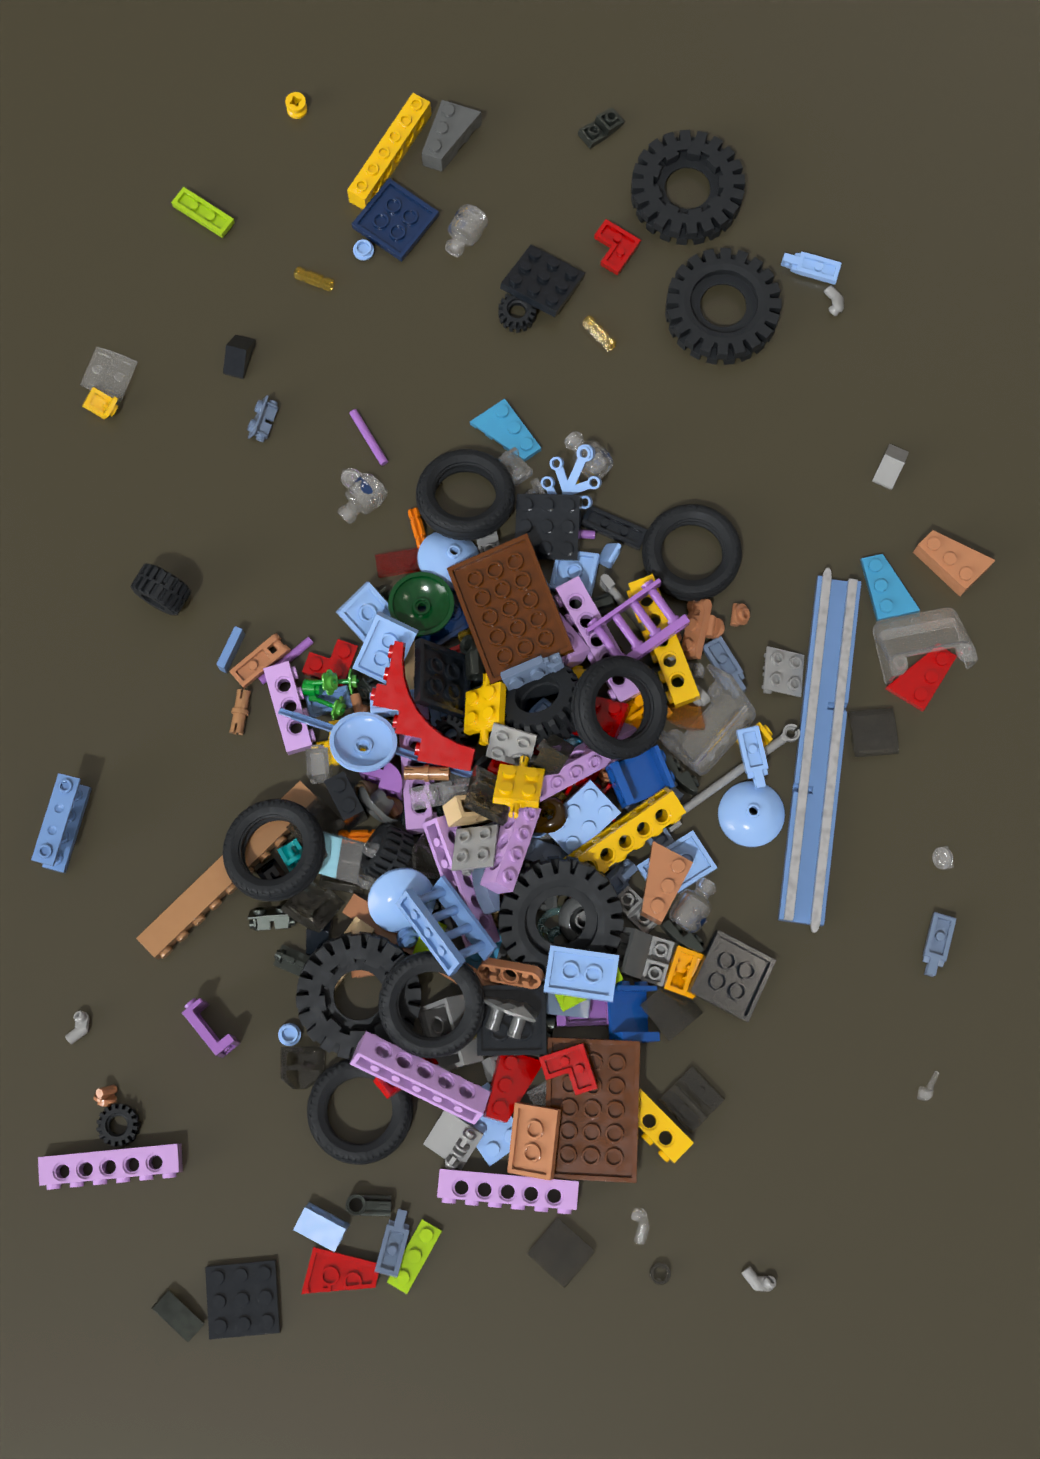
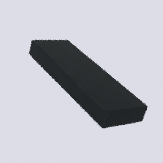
[581,506,647,551]

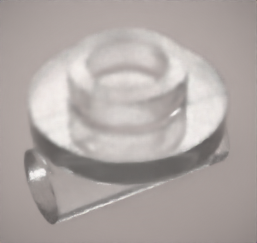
[341,468,364,489]
[932,846,954,870]

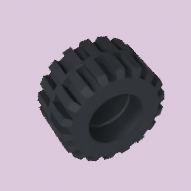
[130,563,192,615]
[360,822,414,880]

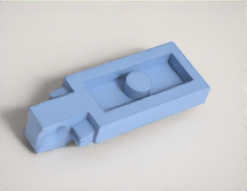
[781,251,841,285]
[736,726,768,789]

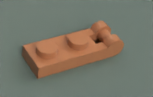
[681,599,712,660]
[229,633,291,689]

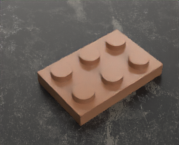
[507,1102,561,1181]

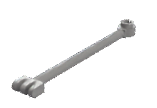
[600,574,711,707]
[657,724,800,833]

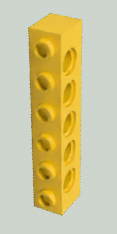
[347,93,432,209]
[626,574,701,708]
[563,786,686,874]
[639,1089,694,1163]

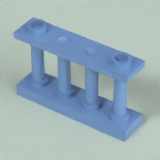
[31,773,92,873]
[396,875,498,976]

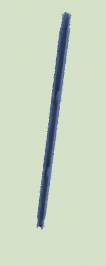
[278,708,496,788]

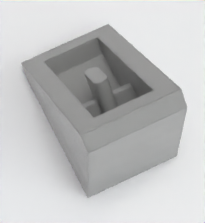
[872,443,909,490]

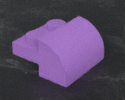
[359,763,404,801]

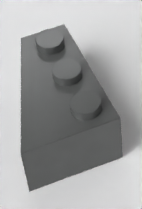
[422,100,482,171]

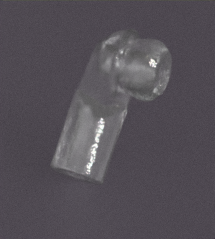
[631,1208,650,1244]

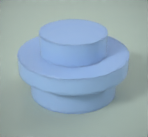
[353,239,374,261]
[278,1023,301,1046]

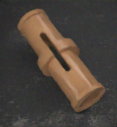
[229,689,251,735]
[404,764,450,782]

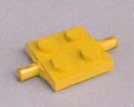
[464,673,506,746]
[493,756,545,819]

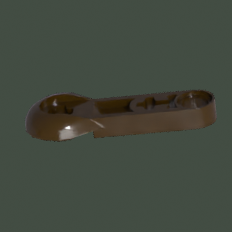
[499,796,568,833]

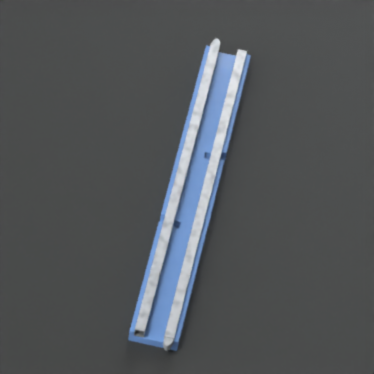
[778,568,861,933]

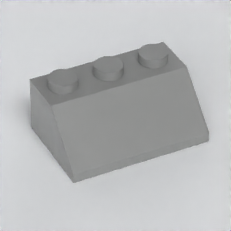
[418,994,484,1071]

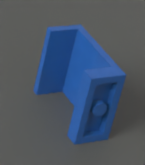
[605,745,675,809]
[608,981,660,1043]

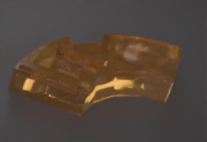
[666,696,705,730]

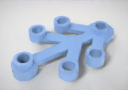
[541,444,602,509]

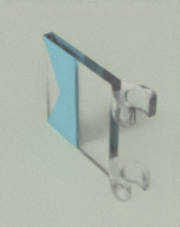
[319,831,380,890]

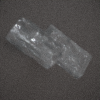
[409,776,484,810]

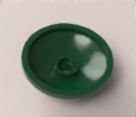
[388,572,454,636]

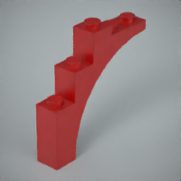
[370,641,476,771]

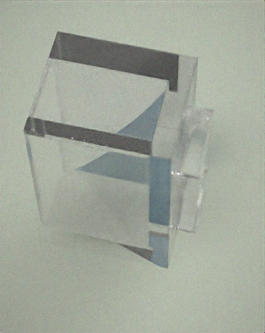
[305,745,333,784]

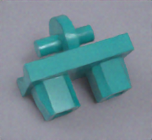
[277,838,303,872]

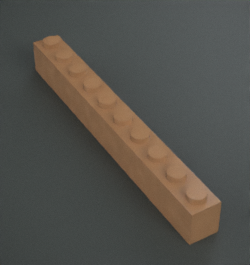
[136,781,321,960]

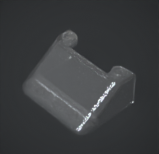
[873,607,978,684]

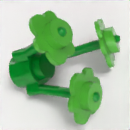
[302,669,359,721]

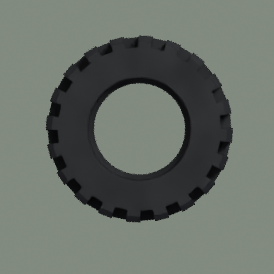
[505,666,578,748]

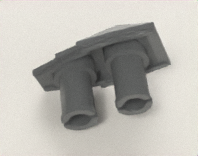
[484,996,539,1039]

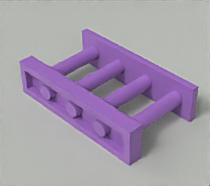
[586,578,690,660]

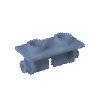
[247,395,278,442]

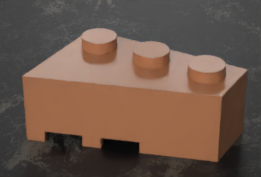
[913,530,996,597]
[640,841,693,925]

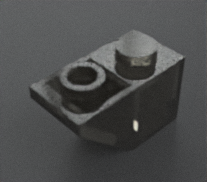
[528,733,575,775]

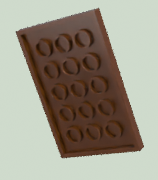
[447,533,575,684]
[546,1037,641,1183]

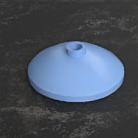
[417,532,480,590]
[329,712,397,772]
[718,781,785,847]
[368,868,435,933]

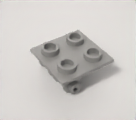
[761,646,804,697]
[486,722,537,767]
[451,824,499,876]
[423,1110,484,1170]

